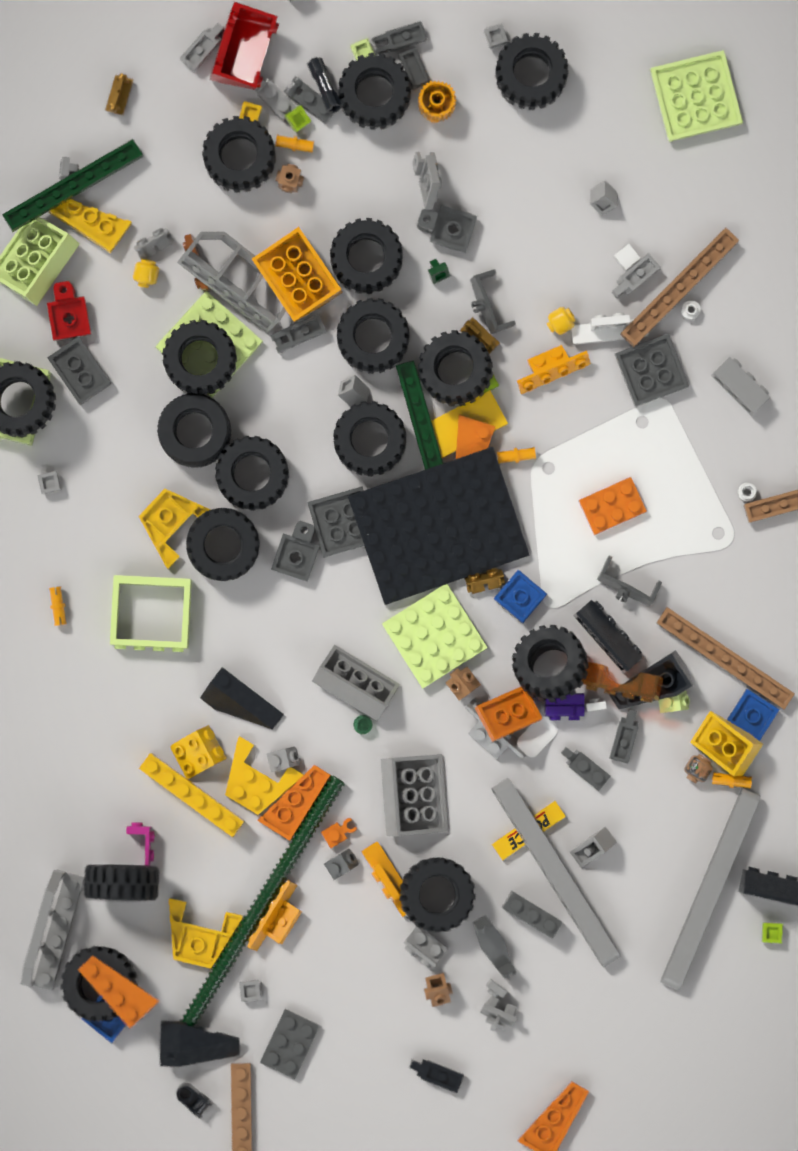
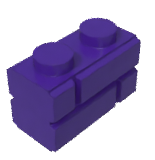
[545,693,585,720]

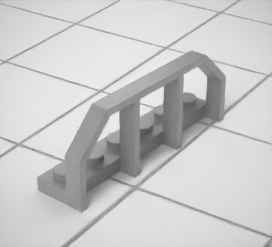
[177,232,286,333]
[21,870,84,990]

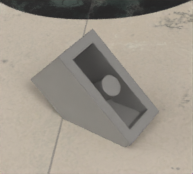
[570,827,617,867]

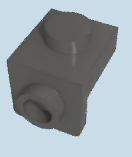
[324,848,359,880]

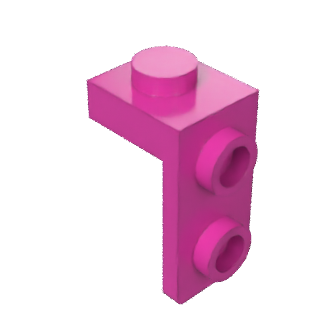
[126,822,155,866]

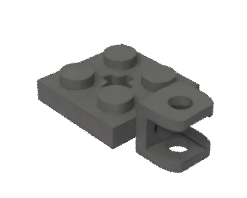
[417,205,477,253]
[271,521,320,582]

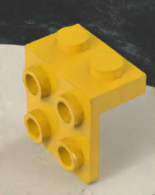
[170,725,227,779]

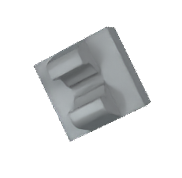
[59,157,79,180]

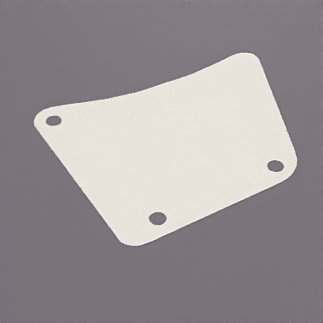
[531,398,734,608]

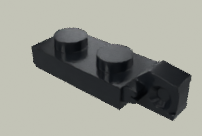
[409,1059,464,1093]

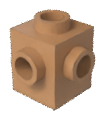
[276,164,304,193]
[445,667,481,701]
[424,973,453,1007]

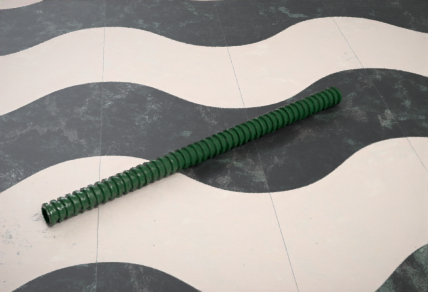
[179,775,345,1028]

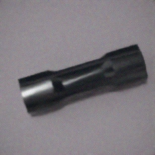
[307,57,342,114]

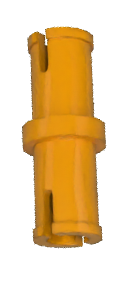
[275,134,314,153]
[497,447,536,464]
[49,586,67,626]
[712,772,752,789]

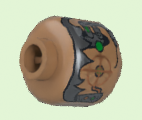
[684,754,713,784]

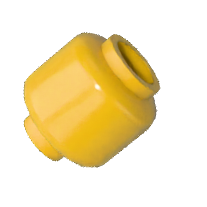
[133,259,159,288]
[546,307,576,335]

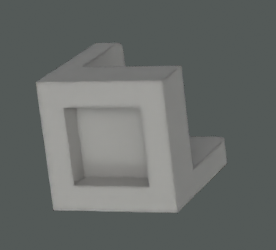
[590,181,617,215]
[338,375,369,406]

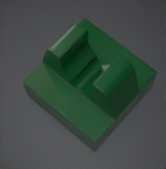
[428,259,450,284]

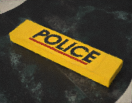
[491,801,566,860]

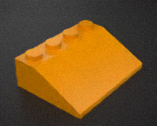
[252,227,343,322]

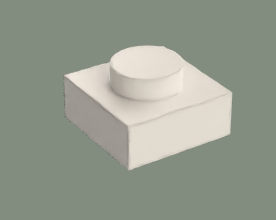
[585,698,607,712]

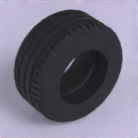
[157,393,231,468]

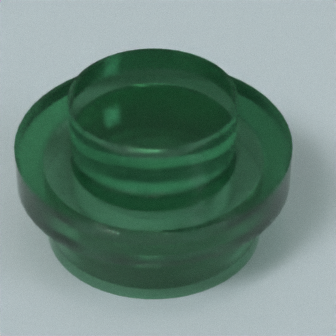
[353,715,373,734]

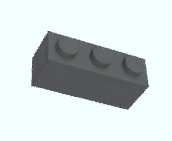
[502,890,562,939]

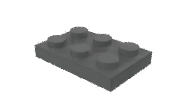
[47,336,111,405]
[260,1009,320,1079]

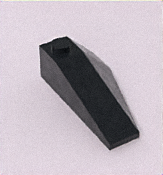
[159,1021,240,1067]

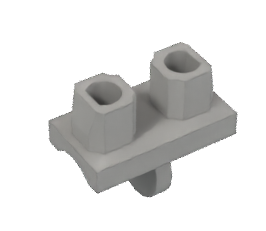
[480,996,517,1032]

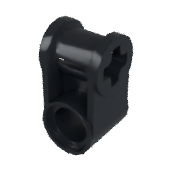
[176,1083,213,1119]

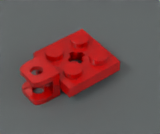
[47,281,92,341]

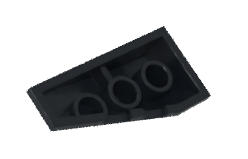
[608,650,693,709]
[200,667,284,730]

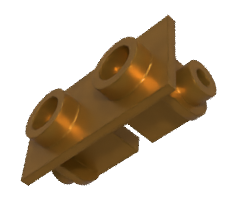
[105,73,134,115]
[459,317,500,354]
[464,568,505,594]

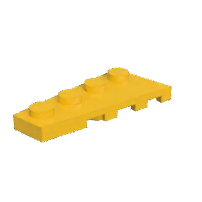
[49,199,132,254]

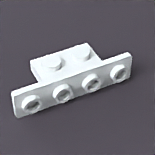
[571,313,649,345]

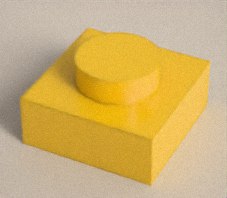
[239,101,262,121]

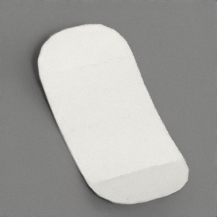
[517,716,558,757]

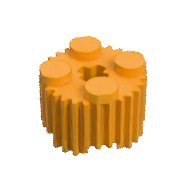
[418,81,456,123]

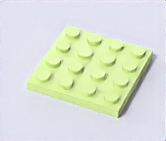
[650,50,743,142]
[155,291,263,398]
[382,584,488,689]

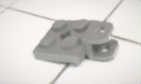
[413,152,442,210]

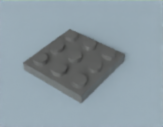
[614,333,689,407]
[307,486,364,558]

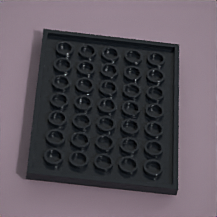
[348,447,530,605]

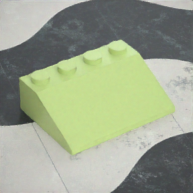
[0,217,80,306]

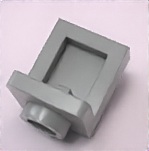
[267,746,300,772]

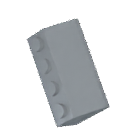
[312,645,400,721]

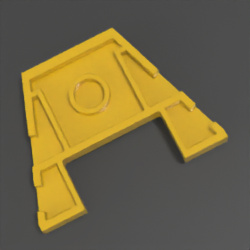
[138,488,211,568]
[225,736,304,815]
[169,898,243,969]

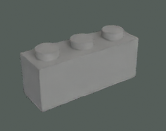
[711,357,770,416]

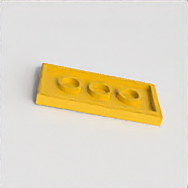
[431,390,508,458]

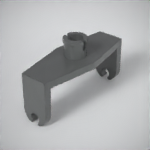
[470,270,516,334]
[597,555,662,606]
[473,915,516,979]

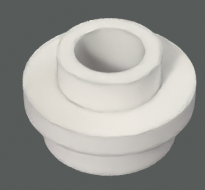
[681,300,700,320]
[738,482,757,502]

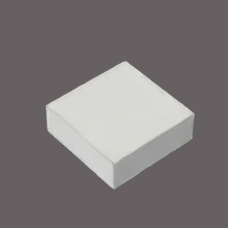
[614,244,641,271]

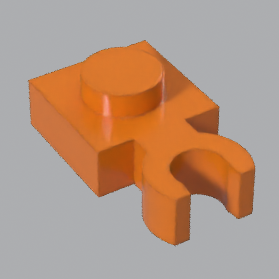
[321,818,357,848]

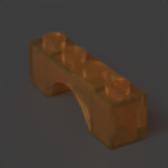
[582,662,663,703]

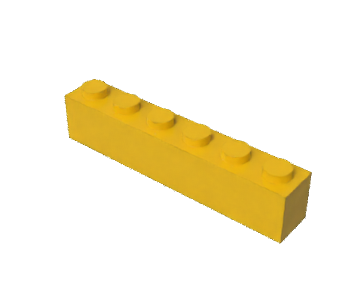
[139,753,245,837]

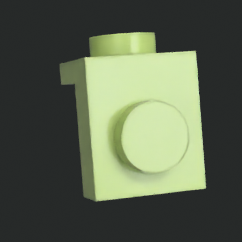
[658,691,690,713]

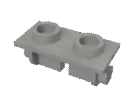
[134,228,174,259]

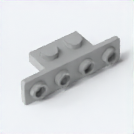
[465,699,526,759]

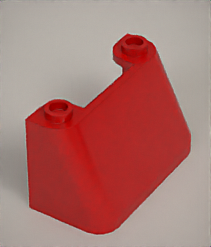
[210,2,279,90]

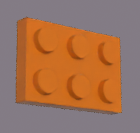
[578,477,647,535]
[475,687,543,742]

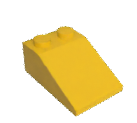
[690,711,763,776]

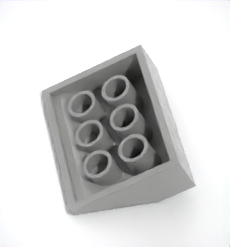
[381,754,448,836]

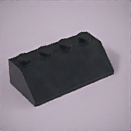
[573,600,642,674]
[738,867,798,906]

